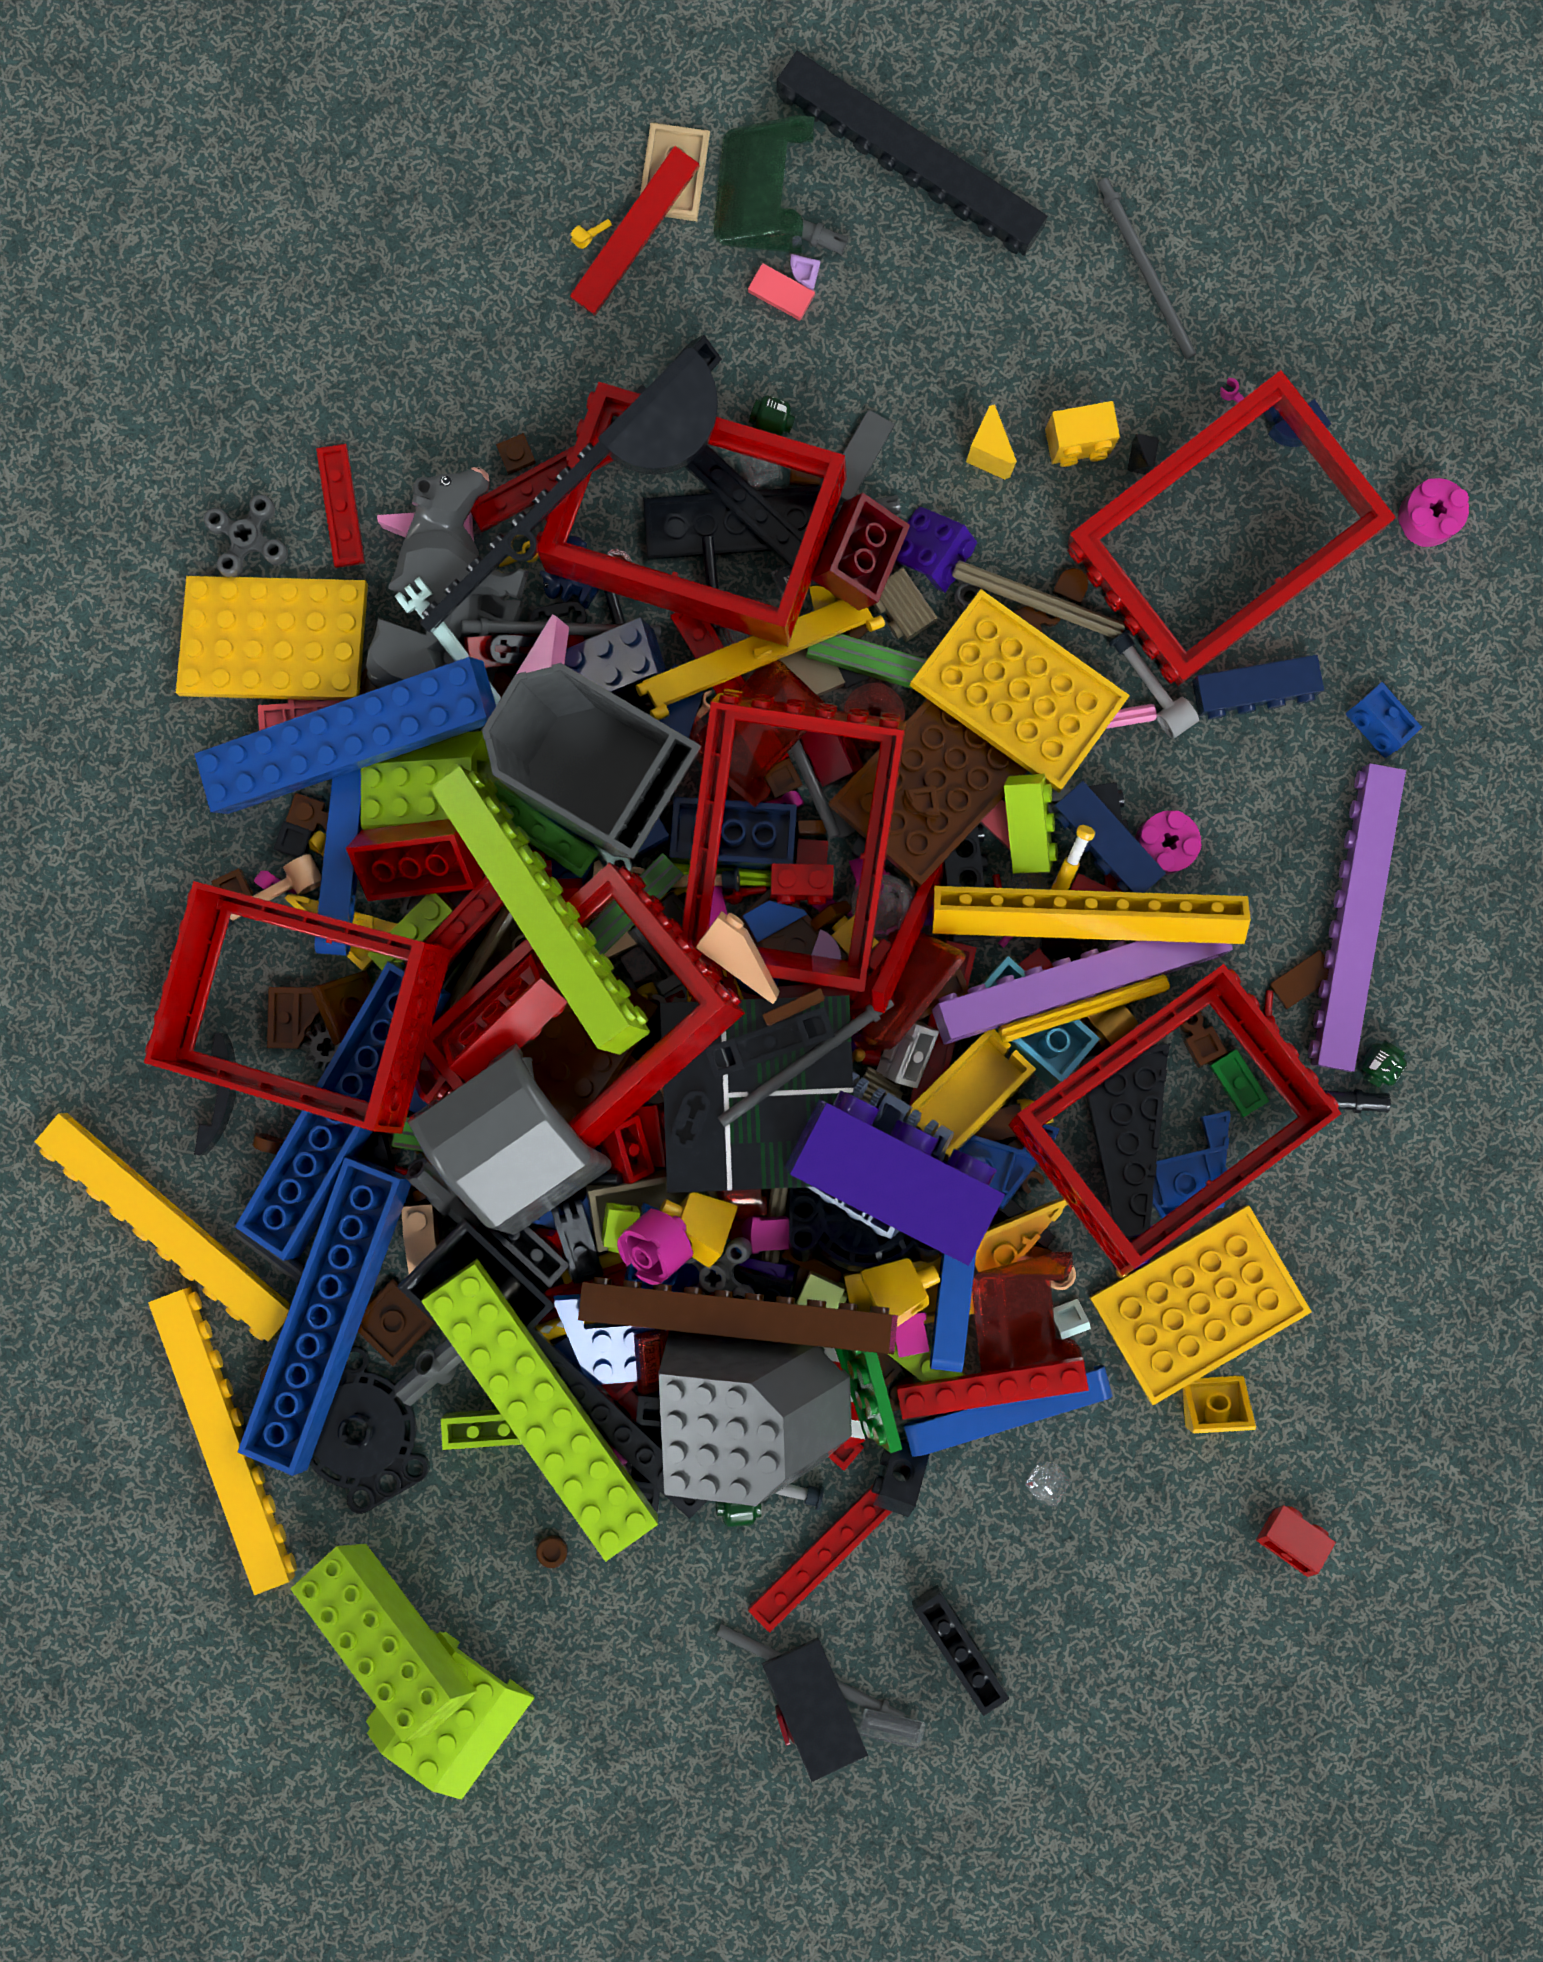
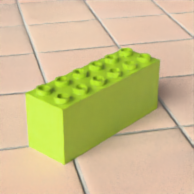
[290,1544,477,1743]

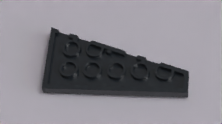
[1079,1043,1170,1238]

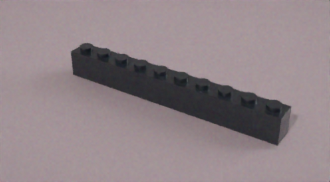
[776,50,1048,256]

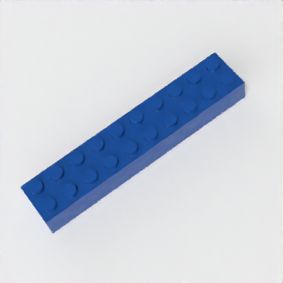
[194,657,496,814]
[235,961,452,1261]
[238,1157,411,1476]

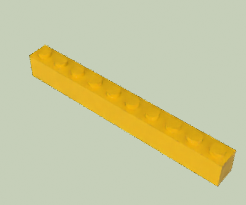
[933,886,1251,944]
[34,1113,291,1342]
[148,1286,297,1595]

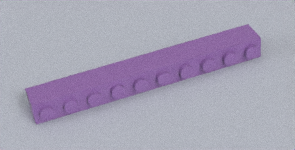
[1308,763,1406,1072]
[932,940,1233,1045]

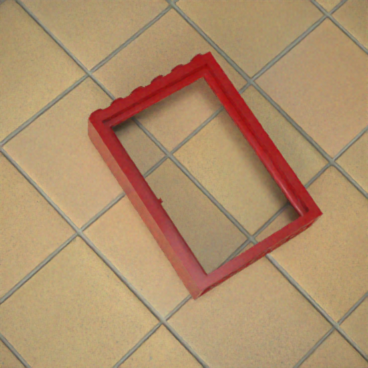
[1067,370,1396,686]
[536,382,847,647]
[681,689,907,992]
[425,862,745,1149]
[144,881,452,1134]
[1008,964,1342,1276]

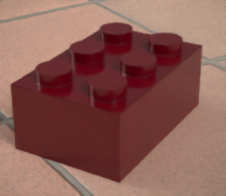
[811,492,910,611]

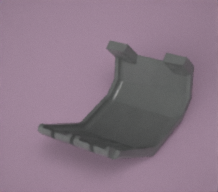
[408,1043,612,1235]

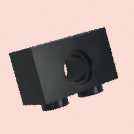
[871,1440,930,1517]

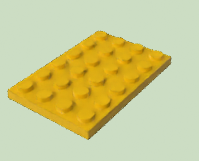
[176,576,368,701]
[909,589,1130,793]
[1089,1205,1312,1405]

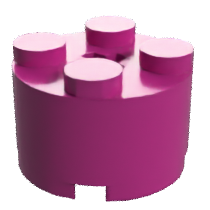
[1398,478,1469,547]
[1135,811,1202,875]
[617,1208,693,1285]

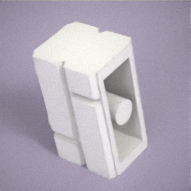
[876,1015,939,1088]

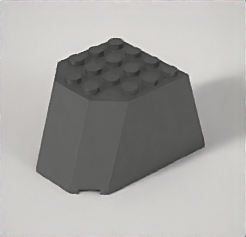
[482,663,701,859]
[659,1330,852,1506]

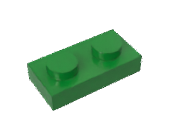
[1209,1049,1269,1117]

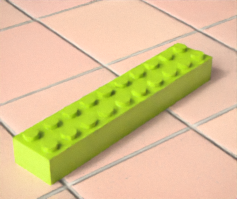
[430,766,650,1055]
[421,1259,658,1562]

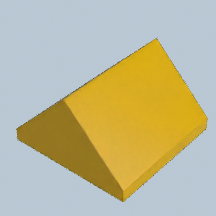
[966,404,1017,480]
[1183,1376,1256,1433]

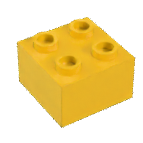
[1045,401,1120,467]

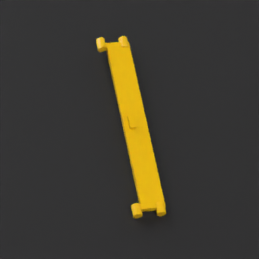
[636,600,885,720]

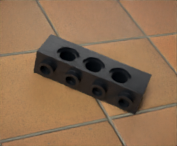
[944,823,991,943]
[912,1585,1009,1717]

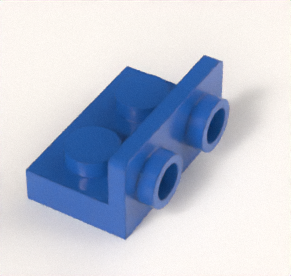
[1346,682,1422,758]

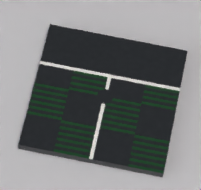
[660,995,854,1193]

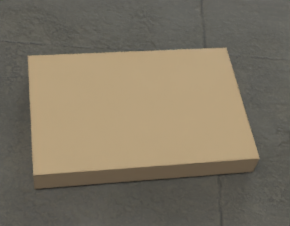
[640,123,710,221]

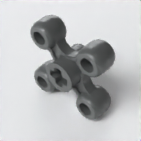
[204,494,288,578]
[686,1237,755,1299]

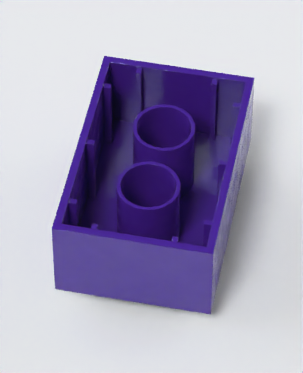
[785,1090,1005,1266]

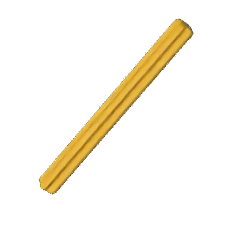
[998,974,1170,1043]

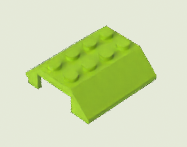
[361,731,488,830]
[366,1630,535,1800]

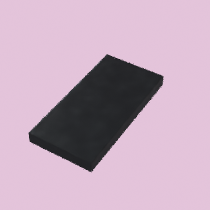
[761,1637,868,1783]

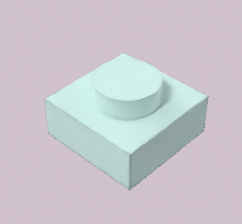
[1049,1299,1091,1340]

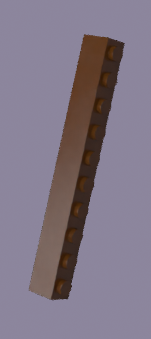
[578,1277,898,1354]

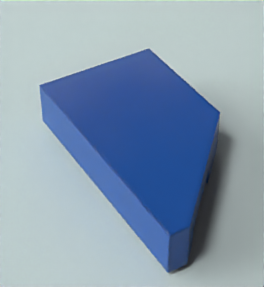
[742,900,807,943]

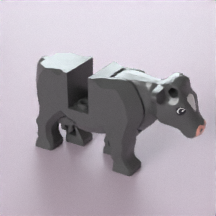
[366,467,529,689]

